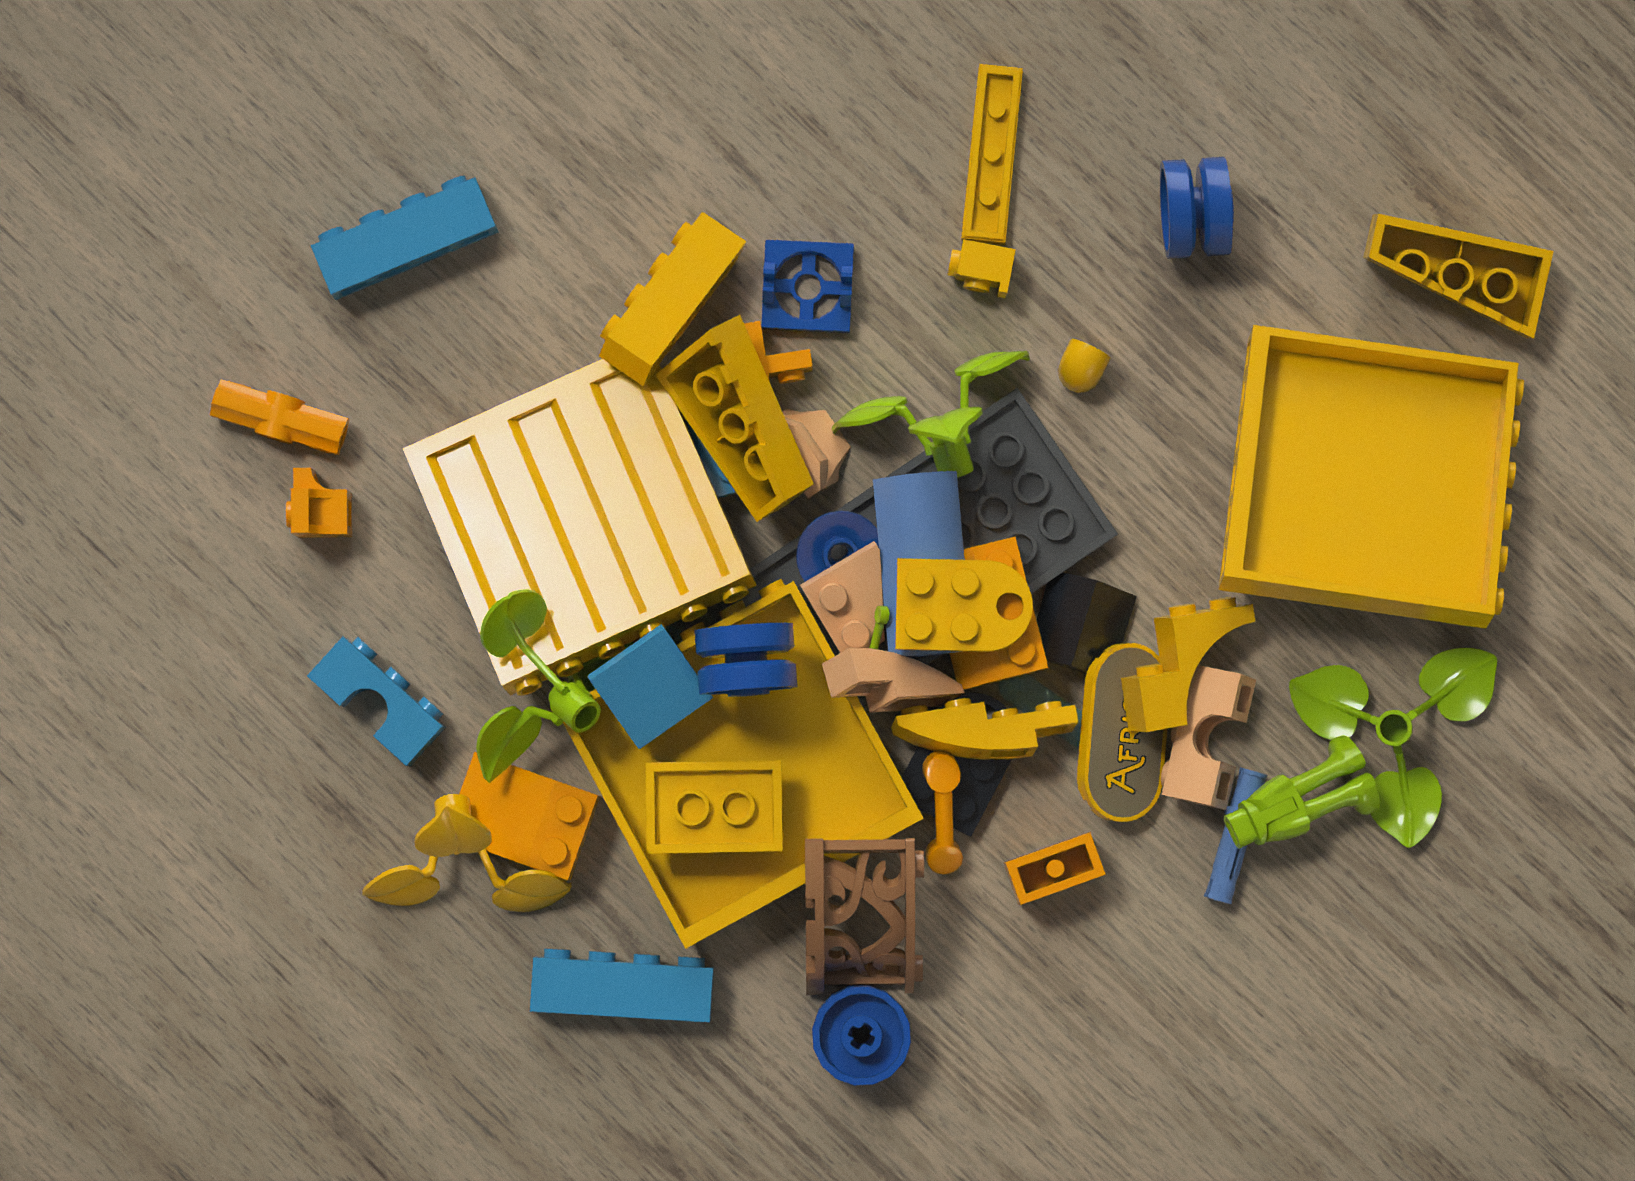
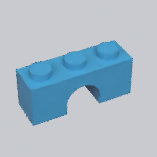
[307,636,446,767]

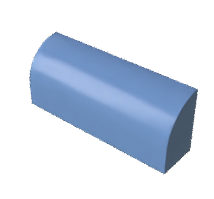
[873,471,965,658]

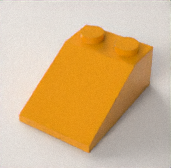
[459,752,601,880]

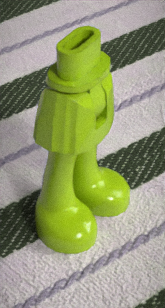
[1224,735,1380,849]

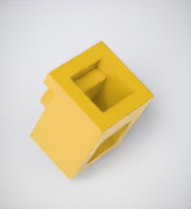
[947,239,1016,299]

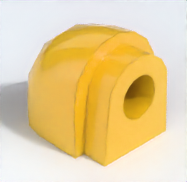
[1058,338,1111,393]

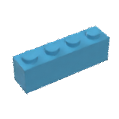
[310,175,499,300]
[530,948,714,1022]

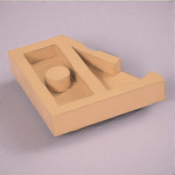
[800,541,885,653]

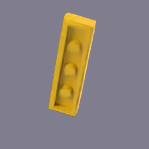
[961,64,1023,245]

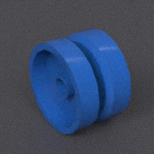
[1160,157,1234,259]
[695,622,798,697]
[812,985,911,1086]

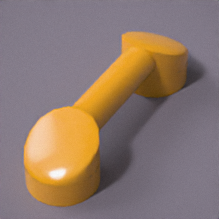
[922,751,963,874]

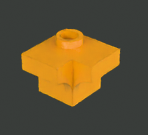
[286,468,352,538]

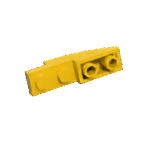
[891,698,1079,759]

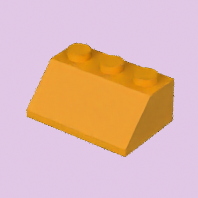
[949,537,1048,690]

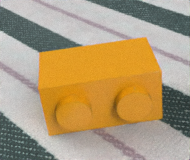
[1003,832,1106,905]

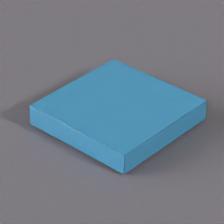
[587,624,713,749]

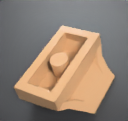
[782,409,851,499]

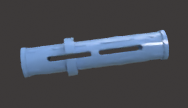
[1204,767,1268,904]

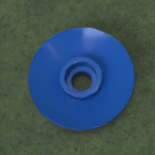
[796,511,879,582]

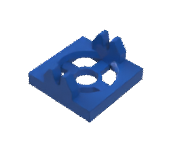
[761,240,854,333]

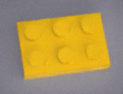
[645,760,783,854]

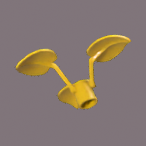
[362,794,572,912]

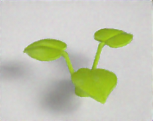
[832,351,1030,478]
[476,589,634,783]
[1289,648,1498,848]

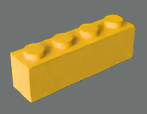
[599,212,746,386]

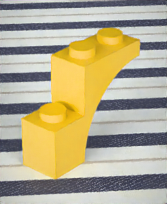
[1121,597,1256,732]

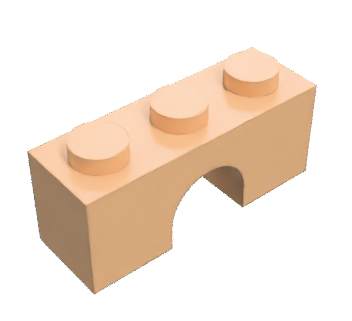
[1161,665,1256,810]

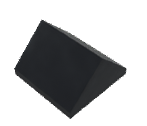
[1036,572,1137,674]

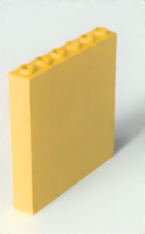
[1218,325,1524,629]
[563,579,924,949]

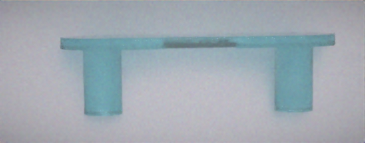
[999,674,1082,747]

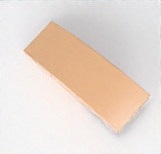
[822,648,964,713]

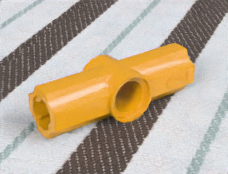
[210,379,350,456]

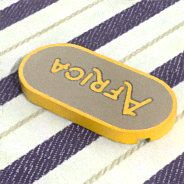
[1077,643,1167,822]

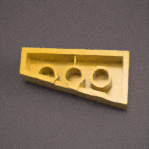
[1363,214,1554,339]
[655,315,814,522]

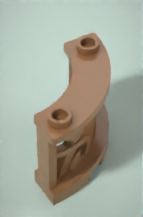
[805,838,924,995]

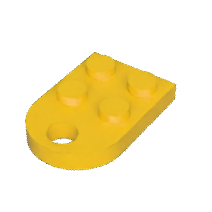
[895,558,1033,652]

